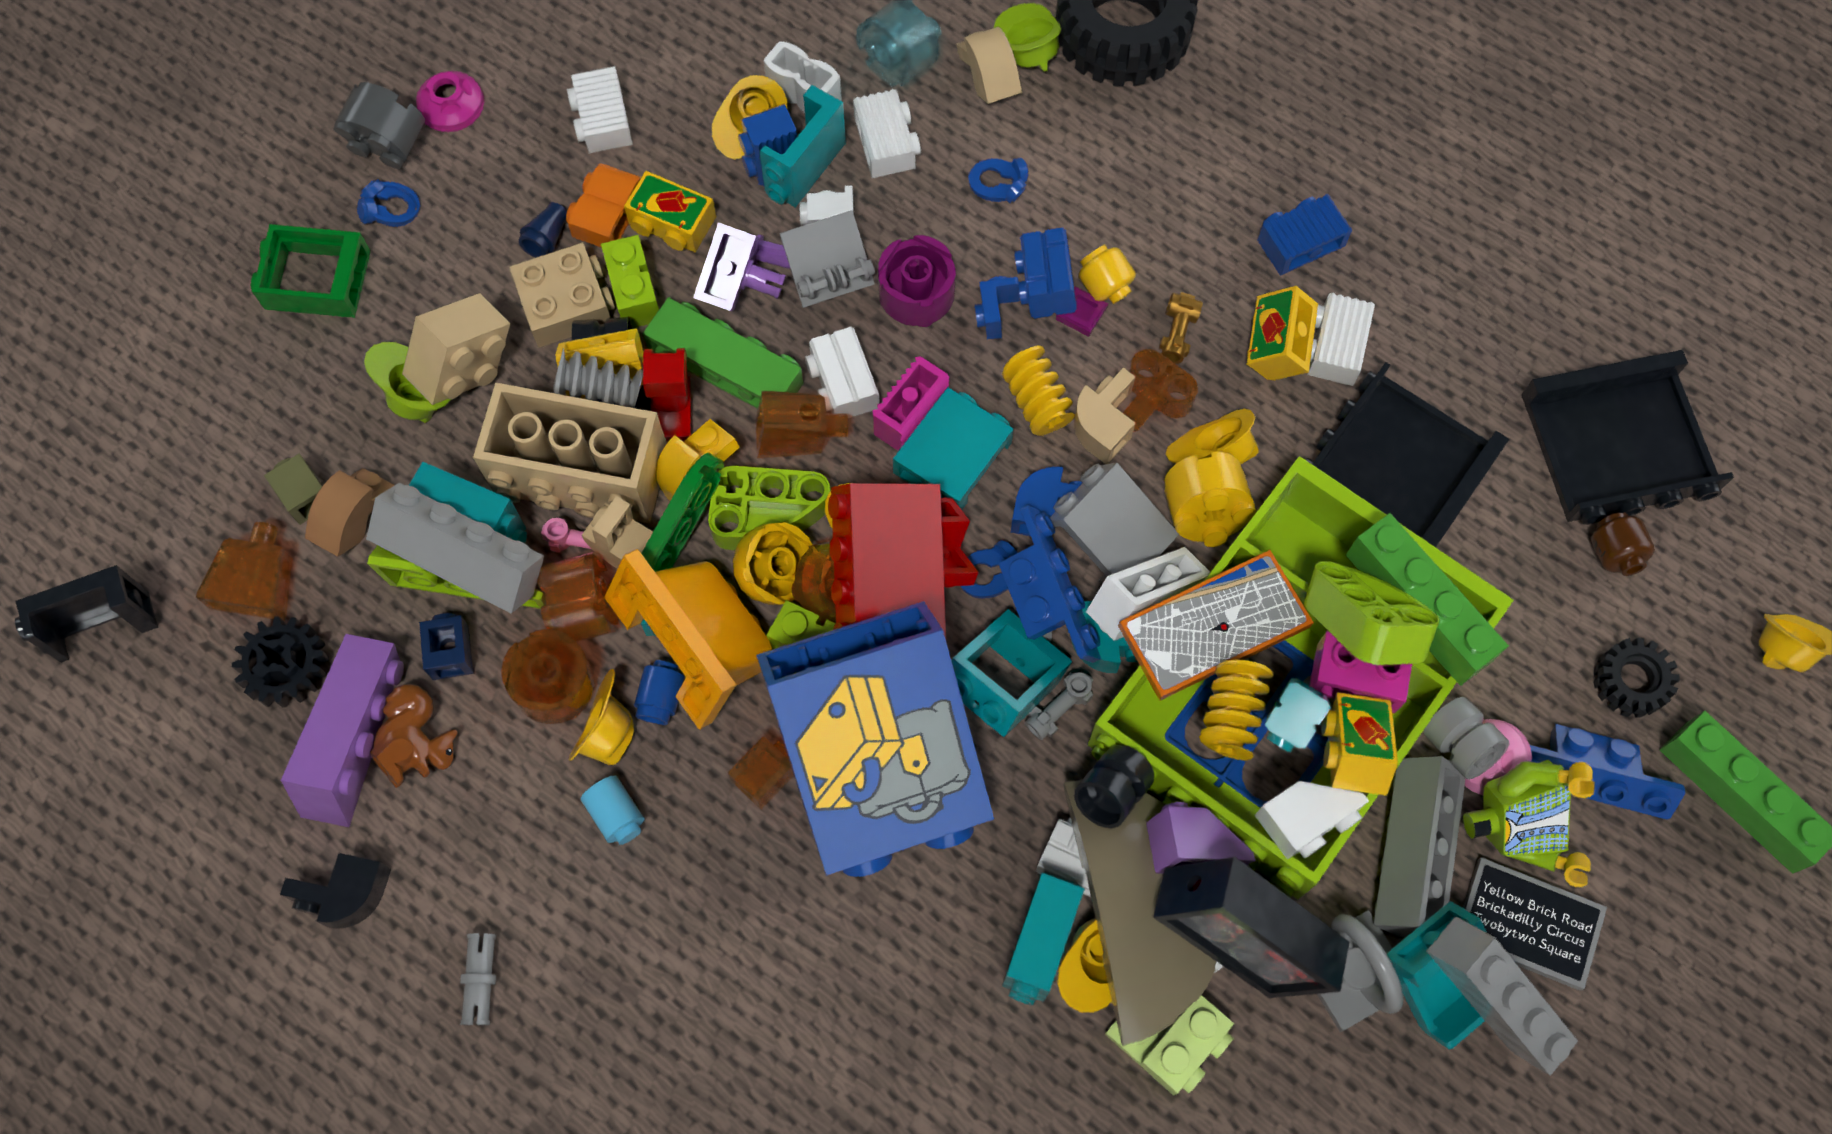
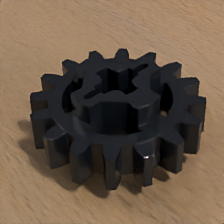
[232,616,329,708]

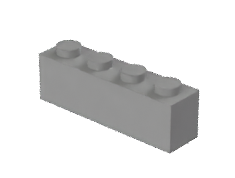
[366,483,544,614]
[1374,756,1465,938]
[1427,917,1578,1076]

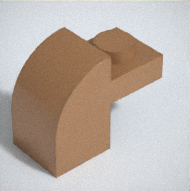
[305,468,395,557]

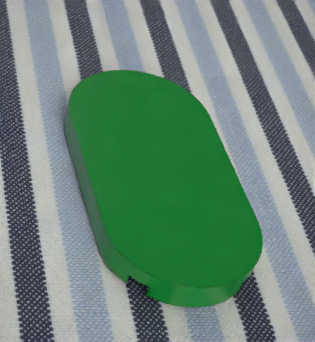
[641,452,724,572]

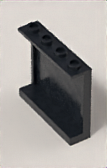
[1521,350,1734,525]
[1306,362,1510,547]

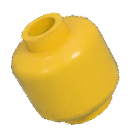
[1078,245,1136,305]

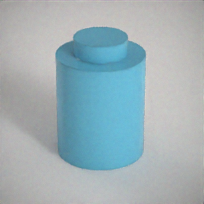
[580,776,644,845]

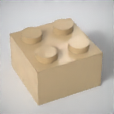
[402,293,511,405]

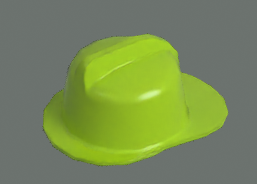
[993,3,1061,72]
[364,342,451,423]

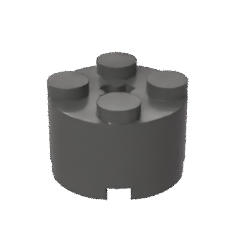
[333,82,425,169]

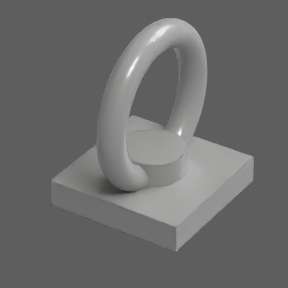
[1317,910,1404,1032]

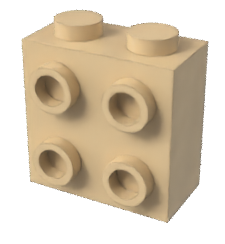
[509,243,615,348]

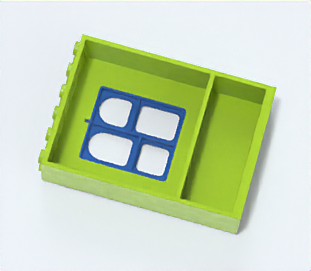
[1087,456,1514,900]

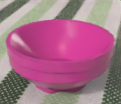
[416,71,484,132]

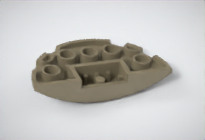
[1063,780,1217,1046]

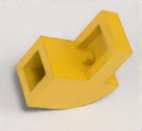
[656,419,740,501]

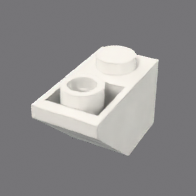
[1255,781,1369,860]

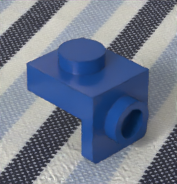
[974,276,1020,339]

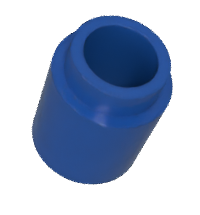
[634,660,685,725]

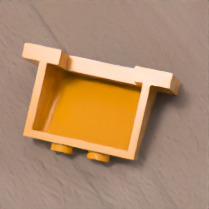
[604,549,772,730]

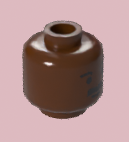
[1591,513,1655,576]

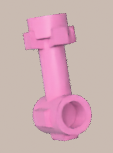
[541,517,603,559]

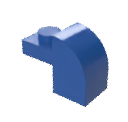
[1010,467,1082,536]

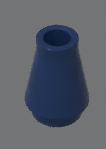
[518,202,567,258]

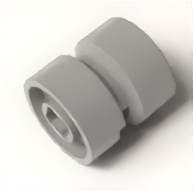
[1424,696,1509,780]

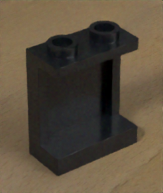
[15,565,158,663]

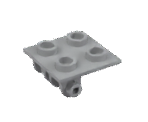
[779,210,875,308]

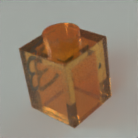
[727,736,794,810]

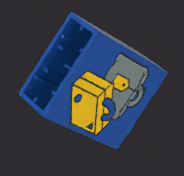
[756,601,994,877]

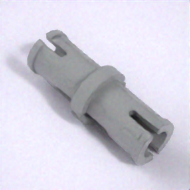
[460,933,496,1025]

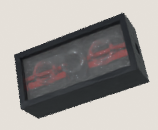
[1153,857,1350,998]

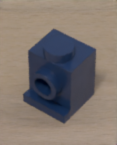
[419,613,474,680]

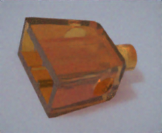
[755,391,848,459]
[196,522,293,621]

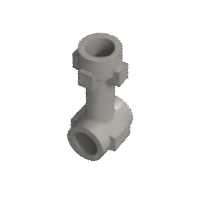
[1024,673,1093,740]

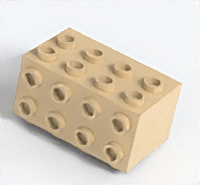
[473,383,667,524]

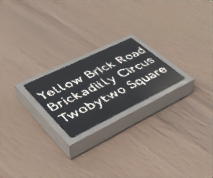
[1463,857,1607,991]

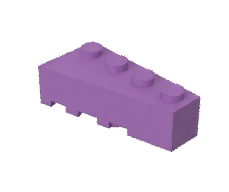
[281,634,404,827]

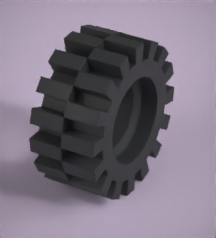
[1593,638,1680,718]

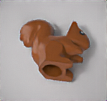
[370,684,458,788]

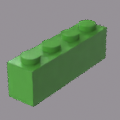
[643,297,804,420]
[1346,513,1509,686]
[1659,711,1832,874]

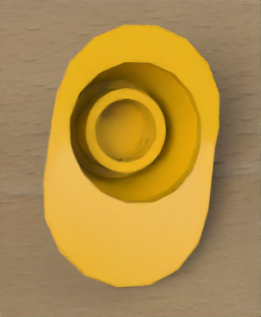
[712,75,787,159]
[1166,409,1259,464]
[1758,614,1832,672]
[568,669,634,765]
[1057,919,1112,1013]

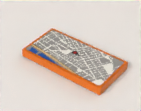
[1118,550,1314,701]

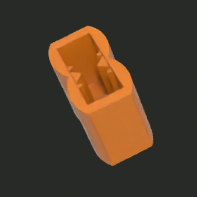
[566,163,641,248]

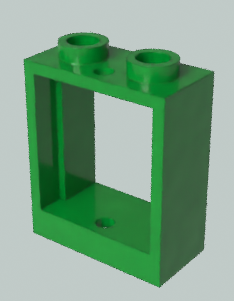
[251,224,371,318]

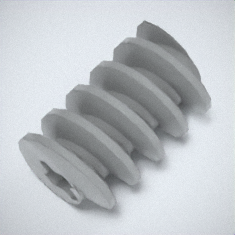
[553,348,643,408]

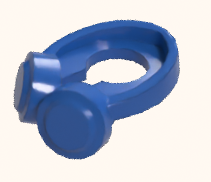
[968,158,1028,204]
[357,179,420,227]
[960,540,1017,599]

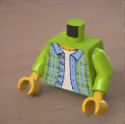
[1463,760,1595,887]

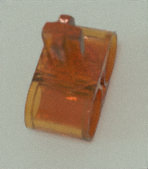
[1123,349,1198,432]

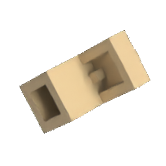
[956,27,1022,104]
[1074,367,1136,464]
[582,496,653,569]

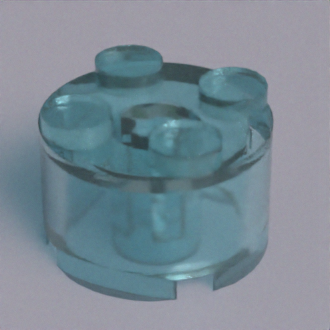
[856,0,941,87]

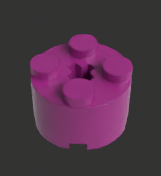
[878,235,956,327]

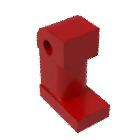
[643,348,691,443]

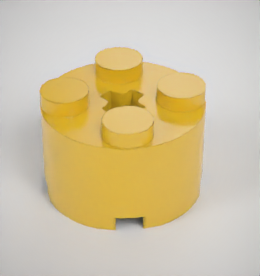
[1164,451,1256,547]

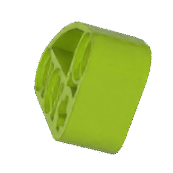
[708,465,830,550]
[1303,561,1440,665]

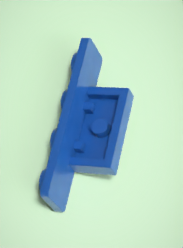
[998,505,1101,663]
[1530,724,1685,819]

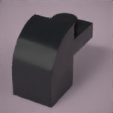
[280,853,391,929]

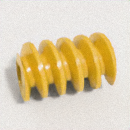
[1002,345,1075,436]
[1199,660,1273,761]

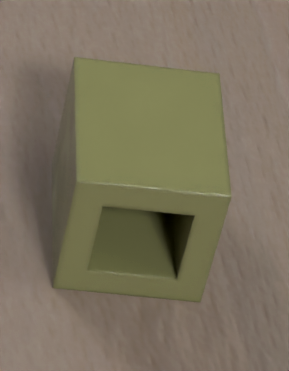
[264,454,323,525]

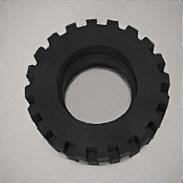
[1055,0,1198,87]

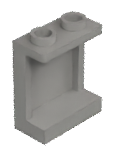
[1050,463,1179,584]

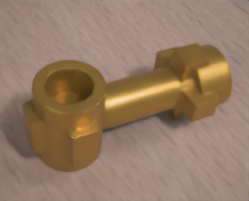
[1159,292,1203,364]

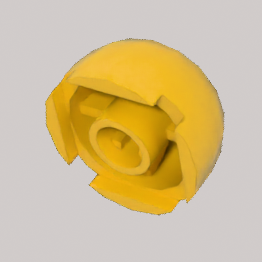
[732,522,817,605]

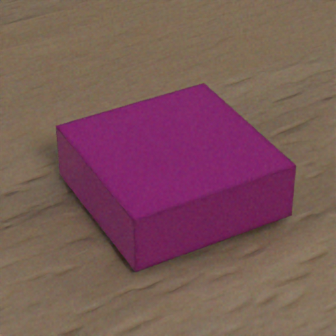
[1055,286,1108,337]

